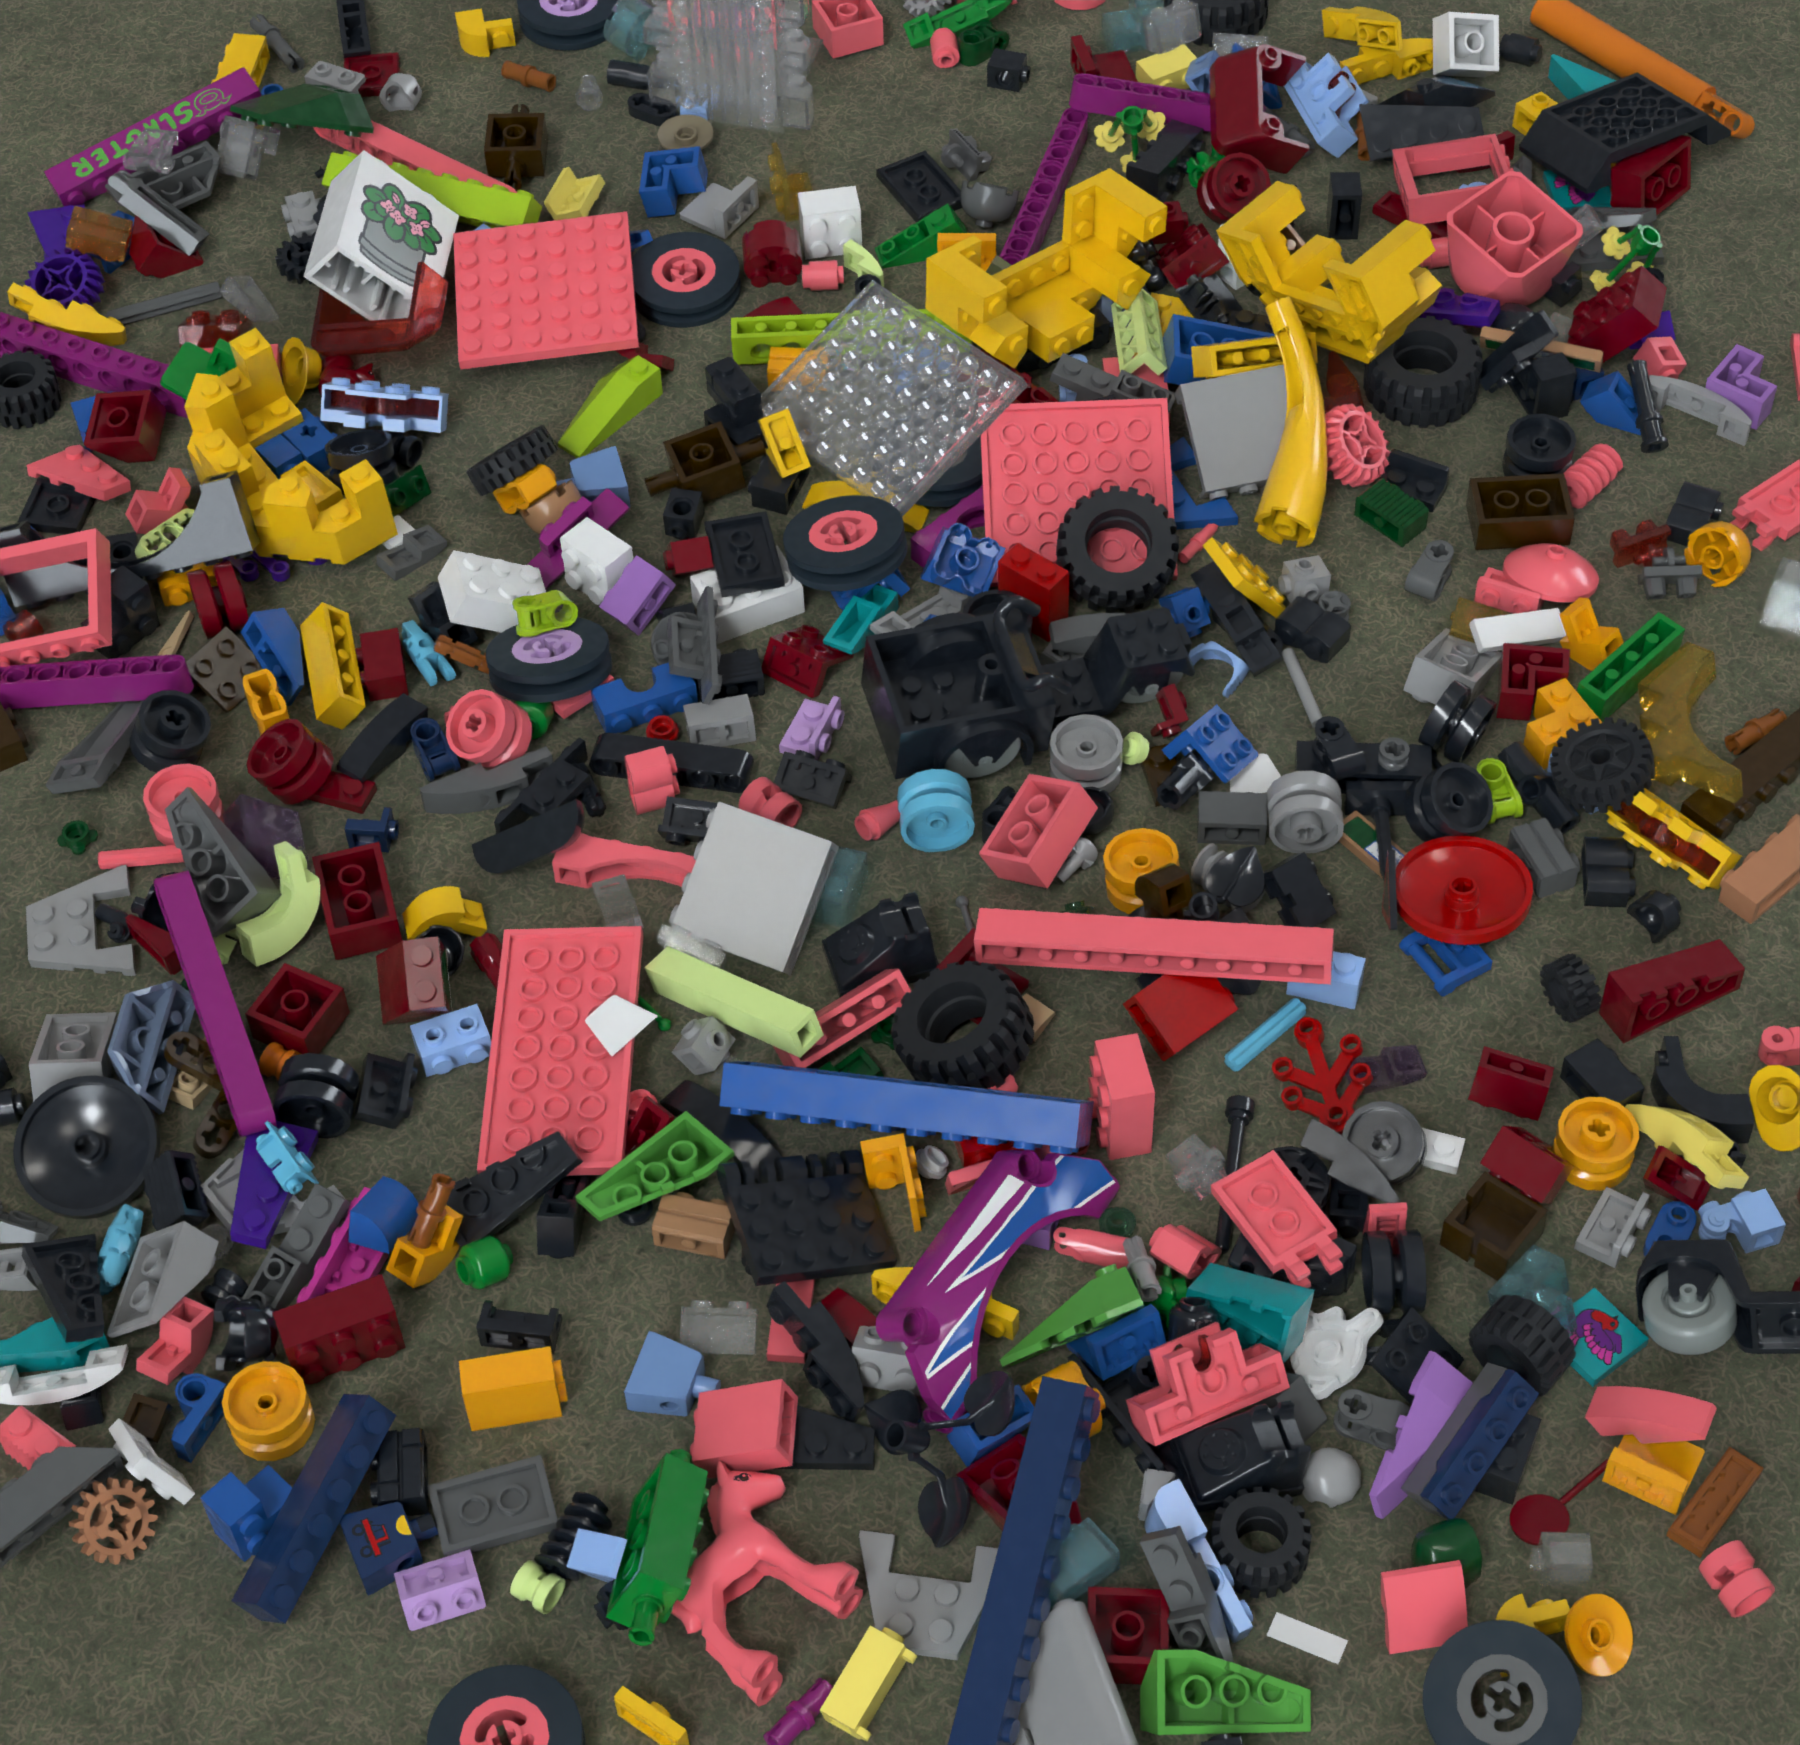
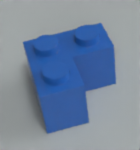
[639,146,708,217]
[200,1465,292,1562]

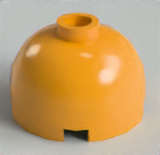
[1684,521,1751,587]

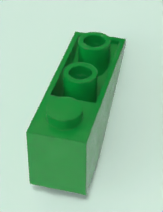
[874,203,967,269]

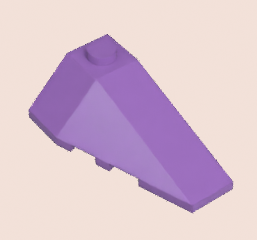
[1369,1351,1473,1519]

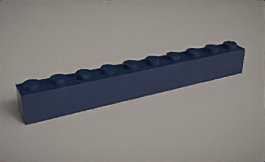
[948,1376,1100,1745]

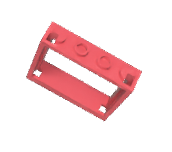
[1392,134,1514,224]
[0,528,112,667]

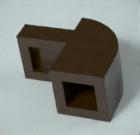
[1135,863,1193,920]

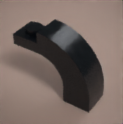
[1650,1036,1754,1144]

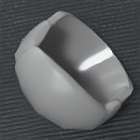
[1302,1447,1361,1508]

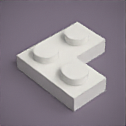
[108,1418,195,1505]

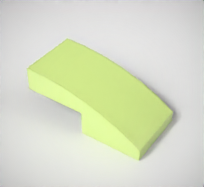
[843,239,884,294]

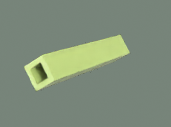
[644,946,824,1058]

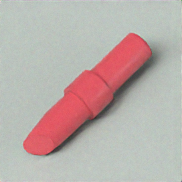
[1178,524,1219,563]

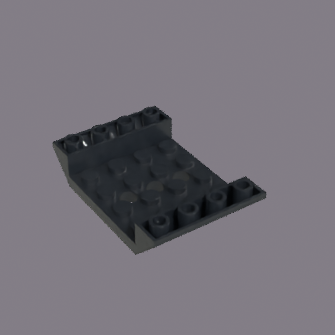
[1519,73,1731,194]

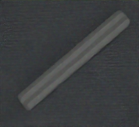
[107,282,222,325]

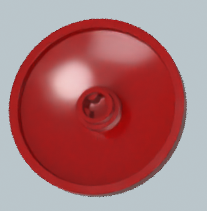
[1396,836,1533,945]

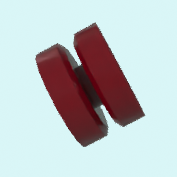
[1196,152,1271,224]
[186,561,249,640]
[246,719,334,805]

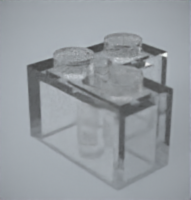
[216,115,281,182]

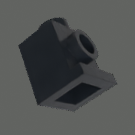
[1329,1178,1368,1238]

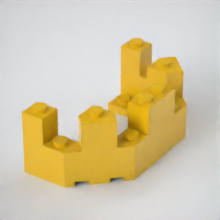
[925,168,1168,369]
[1216,181,1442,364]
[184,327,398,565]

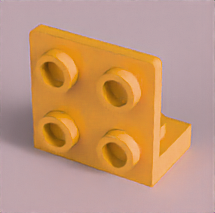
[860,1133,927,1232]
[1602,1434,1705,1515]

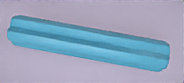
[1224,998,1306,1072]

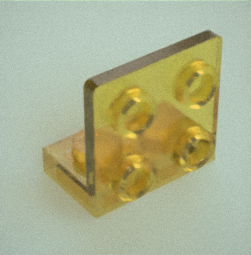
[767,142,813,222]

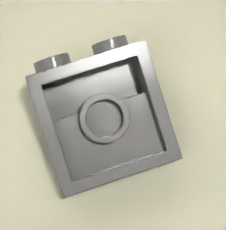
[281,191,321,240]

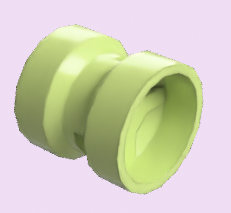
[510,1560,566,1614]

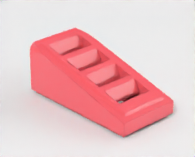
[1363,1202,1408,1246]

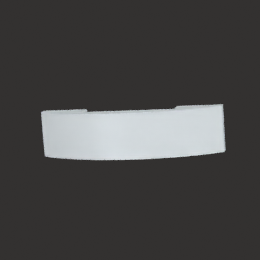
[0,1344,129,1405]

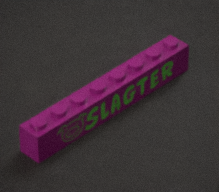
[44,67,261,207]

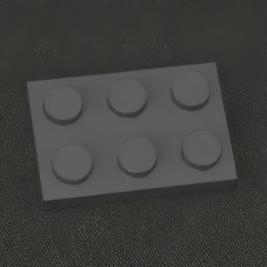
[428,1455,558,1557]

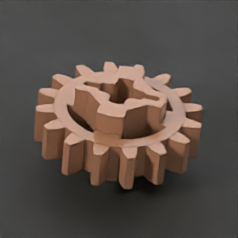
[69,1477,158,1565]

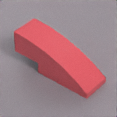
[1585,1386,1717,1444]

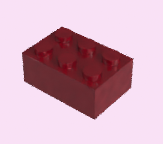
[1610,135,1691,216]
[1567,266,1667,363]
[312,842,403,960]
[272,1274,406,1384]

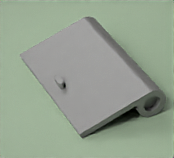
[1014,1598,1138,1745]

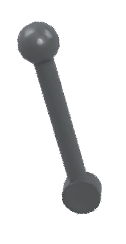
[955,895,973,933]

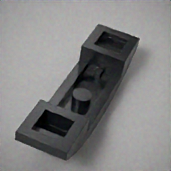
[660,1080,782,1184]

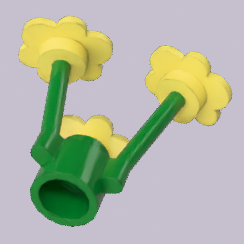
[1094,106,1166,173]
[1590,224,1663,292]

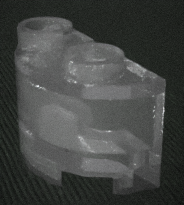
[123,128,178,174]

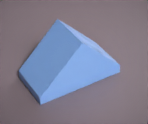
[566,1528,627,1583]

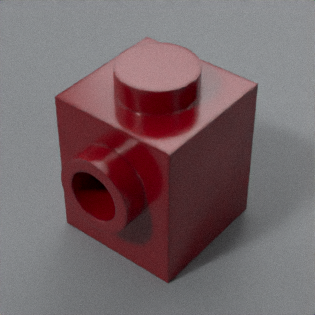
[1152,201,1188,245]

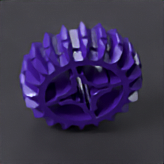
[24,248,105,309]

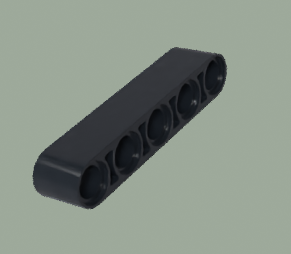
[589,733,754,793]

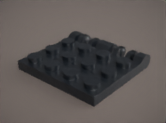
[717,1149,897,1286]

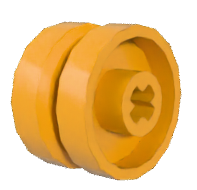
[1103,828,1180,914]
[1552,1097,1639,1191]
[222,1361,315,1461]

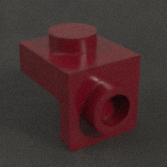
[1150,683,1189,739]

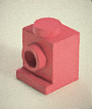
[1633,336,1687,379]

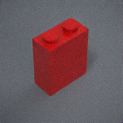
[998,543,1069,642]
[1123,974,1238,1061]

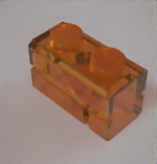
[66,206,133,262]

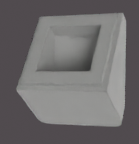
[1138,1468,1175,1521]

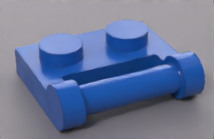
[1399,931,1492,997]

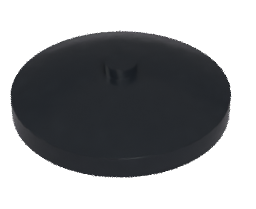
[13,1075,160,1219]

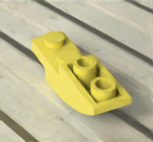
[1625,1104,1749,1189]

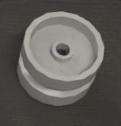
[1049,714,1123,794]
[1267,771,1344,853]

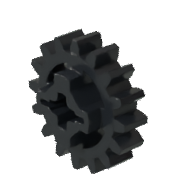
[275,232,316,284]

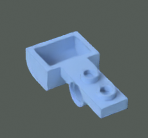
[1145,1479,1253,1643]

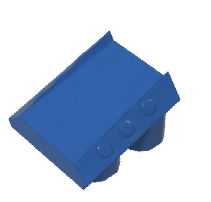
[920,523,1006,597]

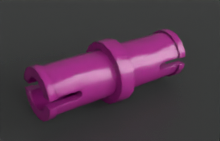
[763,1677,833,1745]

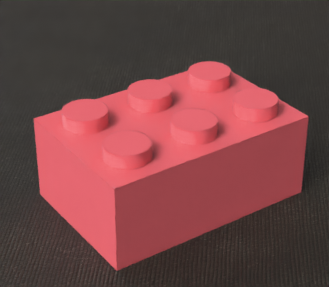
[979,774,1098,889]
[1088,1033,1155,1160]

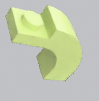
[236,841,320,967]

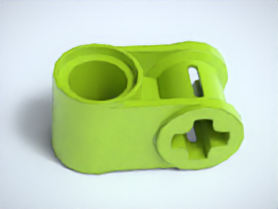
[512,590,578,637]
[1476,758,1523,824]

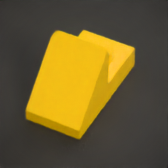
[758,408,811,478]

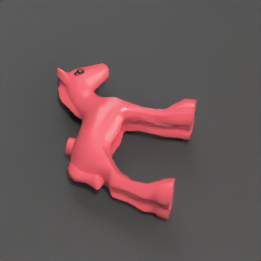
[671,1461,863,1707]

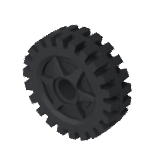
[466,425,558,496]
[1550,717,1655,813]

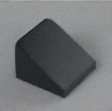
[60,1386,104,1431]

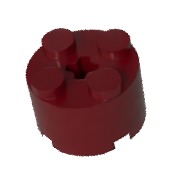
[742,220,802,288]

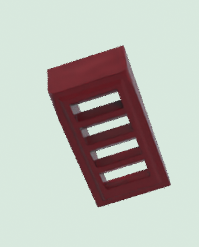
[125,914,182,975]

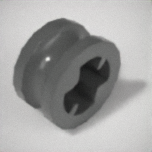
[1378,737,1410,771]

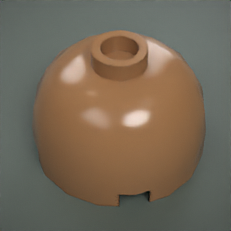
[519,479,581,535]

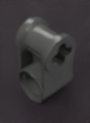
[1404,540,1454,602]
[1333,1389,1410,1450]

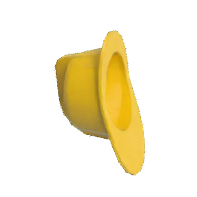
[281,337,322,405]
[1749,1065,1800,1151]

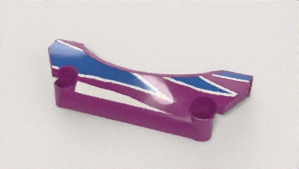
[876,1149,1120,1434]

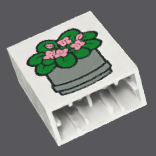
[303,150,459,340]

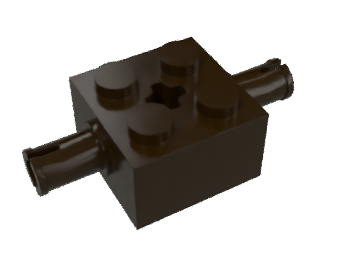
[484,104,548,191]
[644,421,766,503]

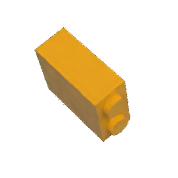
[459,1346,568,1431]

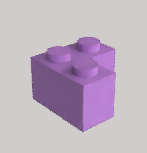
[1705,344,1777,430]

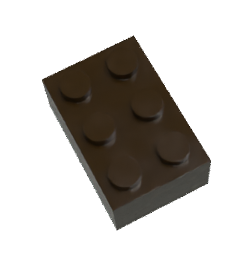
[1466,473,1575,550]

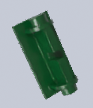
[385,465,432,517]

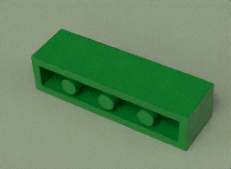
[1577,612,1685,723]

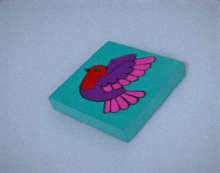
[1543,170,1612,211]
[1555,1287,1649,1387]

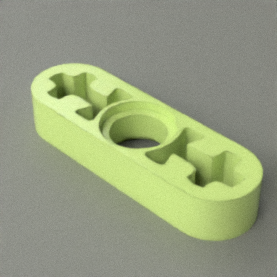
[135,508,195,559]

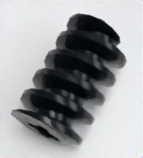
[534,1491,613,1581]

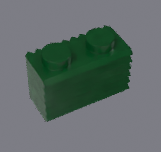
[1354,478,1429,547]

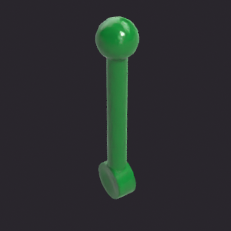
[638,994,672,1031]

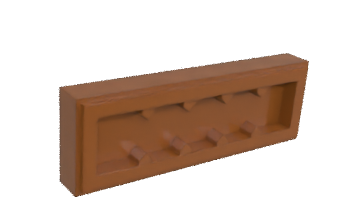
[1666,1447,1764,1558]

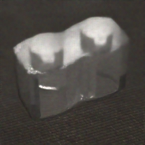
[1142,0,1202,54]

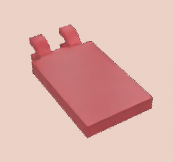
[1730,459,1800,551]
[1211,1150,1343,1288]

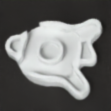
[1290,1306,1383,1400]

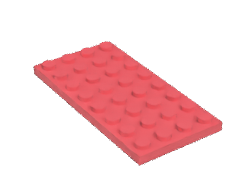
[477,926,644,1176]

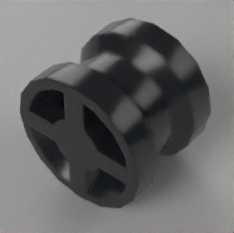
[201,1268,248,1309]

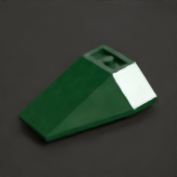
[230,83,374,137]

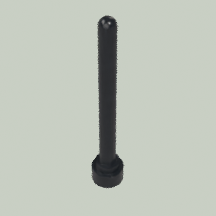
[1215,1095,1255,1254]

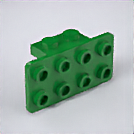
[160,338,292,401]

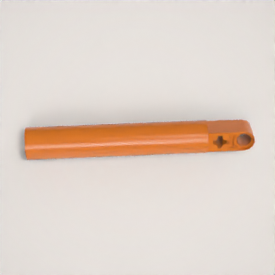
[1530,0,1755,139]

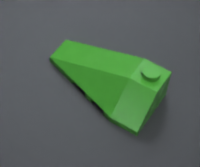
[1000,1264,1144,1370]

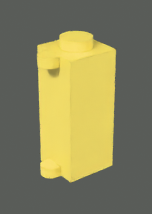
[820,1625,917,1742]

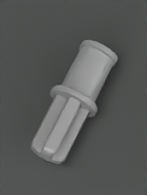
[1123,1236,1162,1302]

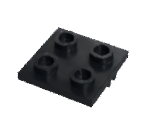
[1364,1307,1464,1405]

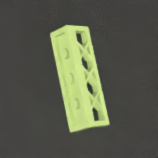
[1111,288,1167,376]

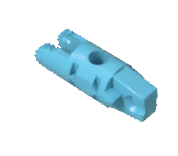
[402,620,456,686]
[98,1204,144,1296]

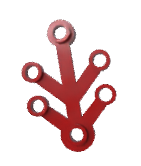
[1272,1017,1373,1135]

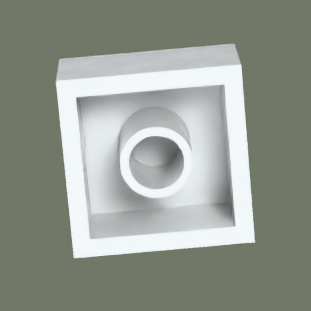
[1433,12,1499,78]
[798,186,862,260]
[560,517,633,605]

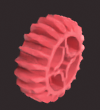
[1325,403,1390,488]

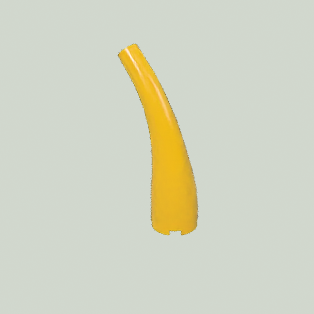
[1253,297,1328,547]

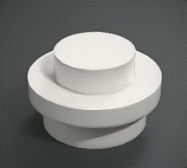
[915,1145,949,1179]

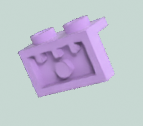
[779,696,844,761]
[394,1549,486,1631]

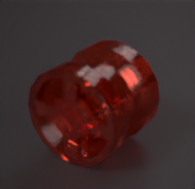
[2,610,44,641]

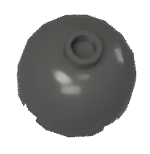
[960,180,1019,228]

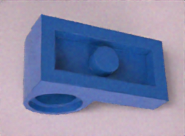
[171,1373,227,1463]

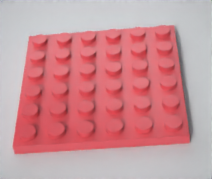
[453,211,639,370]
[979,398,1178,587]

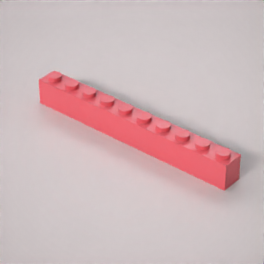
[974,908,1334,985]

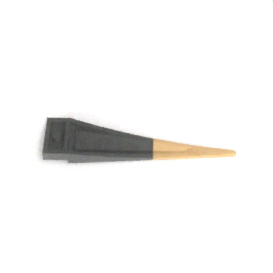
[45,610,194,794]

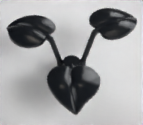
[1127,846,1265,996]
[864,1371,1015,1548]

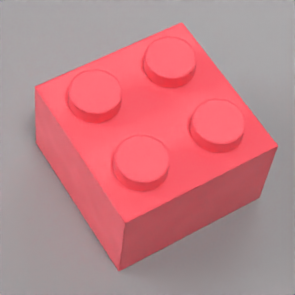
[812,0,884,59]

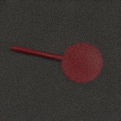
[1510,1459,1608,1546]

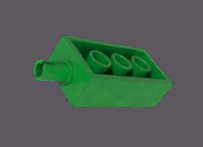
[606,1449,709,1646]

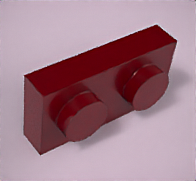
[307,771,377,814]

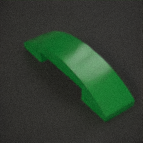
[903,0,1012,49]

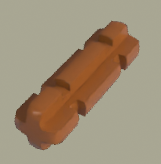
[434,634,489,674]

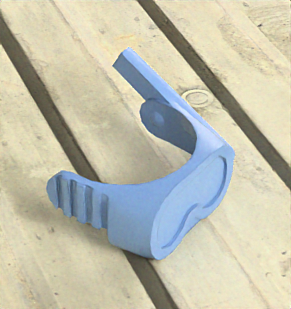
[1189,641,1249,698]

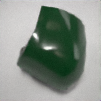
[1411,1518,1482,1588]

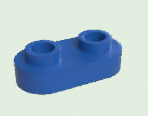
[1643,1201,1696,1257]

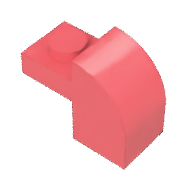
[125,467,191,534]
[136,1296,214,1385]

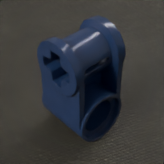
[410,718,461,782]

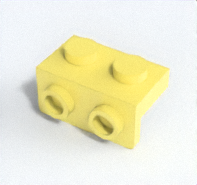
[544,167,605,220]

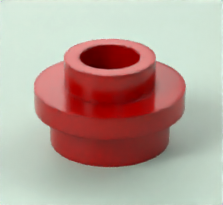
[646,715,679,741]

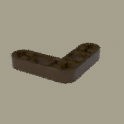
[164,1031,237,1159]

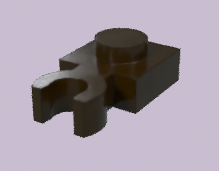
[121,1393,173,1460]

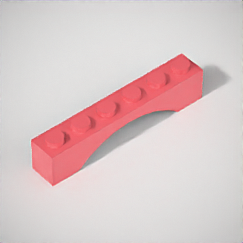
[552,833,696,889]

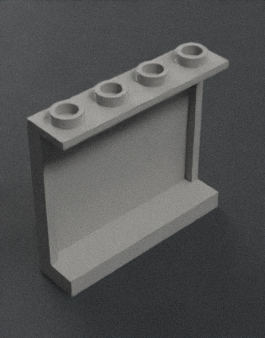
[1175,365,1287,501]
[669,801,839,976]

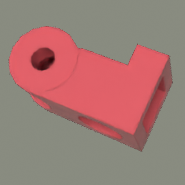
[1758,1026,1800,1066]

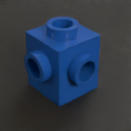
[1158,587,1211,637]

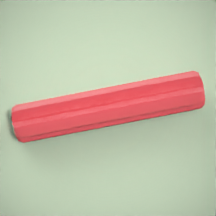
[98,845,184,870]

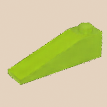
[558,355,663,458]

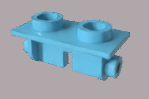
[256,1121,319,1194]

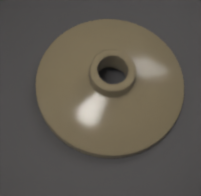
[657,115,714,150]

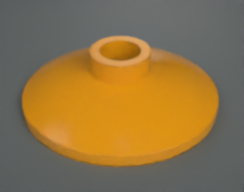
[1564,1594,1633,1677]

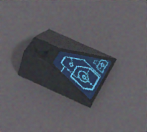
[1378,75,1496,107]

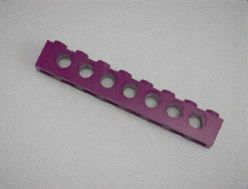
[0,312,188,419]

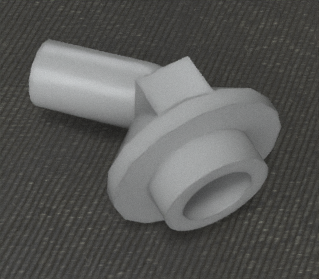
[1057,837,1098,883]

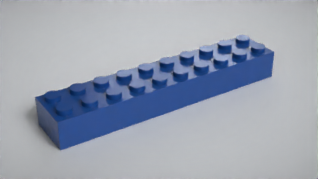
[719,1061,1094,1154]

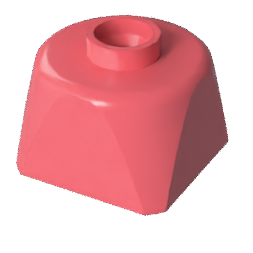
[1447,171,1583,307]

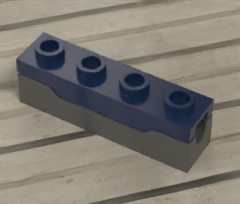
[1401,1362,1539,1520]

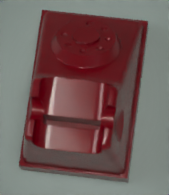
[956,1433,1087,1544]

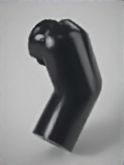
[95,903,131,943]

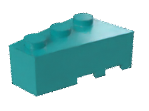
[1186,1263,1315,1364]

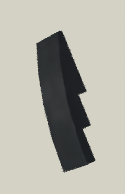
[336,0,371,58]

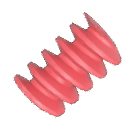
[1564,443,1623,509]

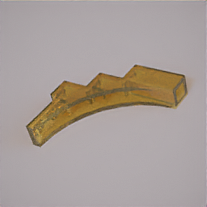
[1638,642,1743,803]

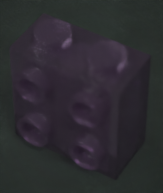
[223,794,308,880]

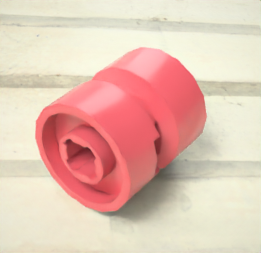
[738,777,802,828]
[1699,1540,1775,1618]

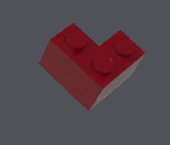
[1496,643,1570,721]
[1480,1125,1574,1204]

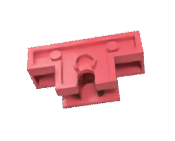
[1126,1322,1290,1446]

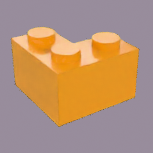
[1524,678,1602,770]

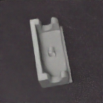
[683,694,756,747]

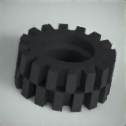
[1540,953,1601,1023]

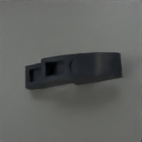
[1190,561,1282,677]
[766,1281,864,1423]

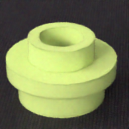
[1122,732,1149,765]

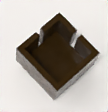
[1439,1171,1548,1284]

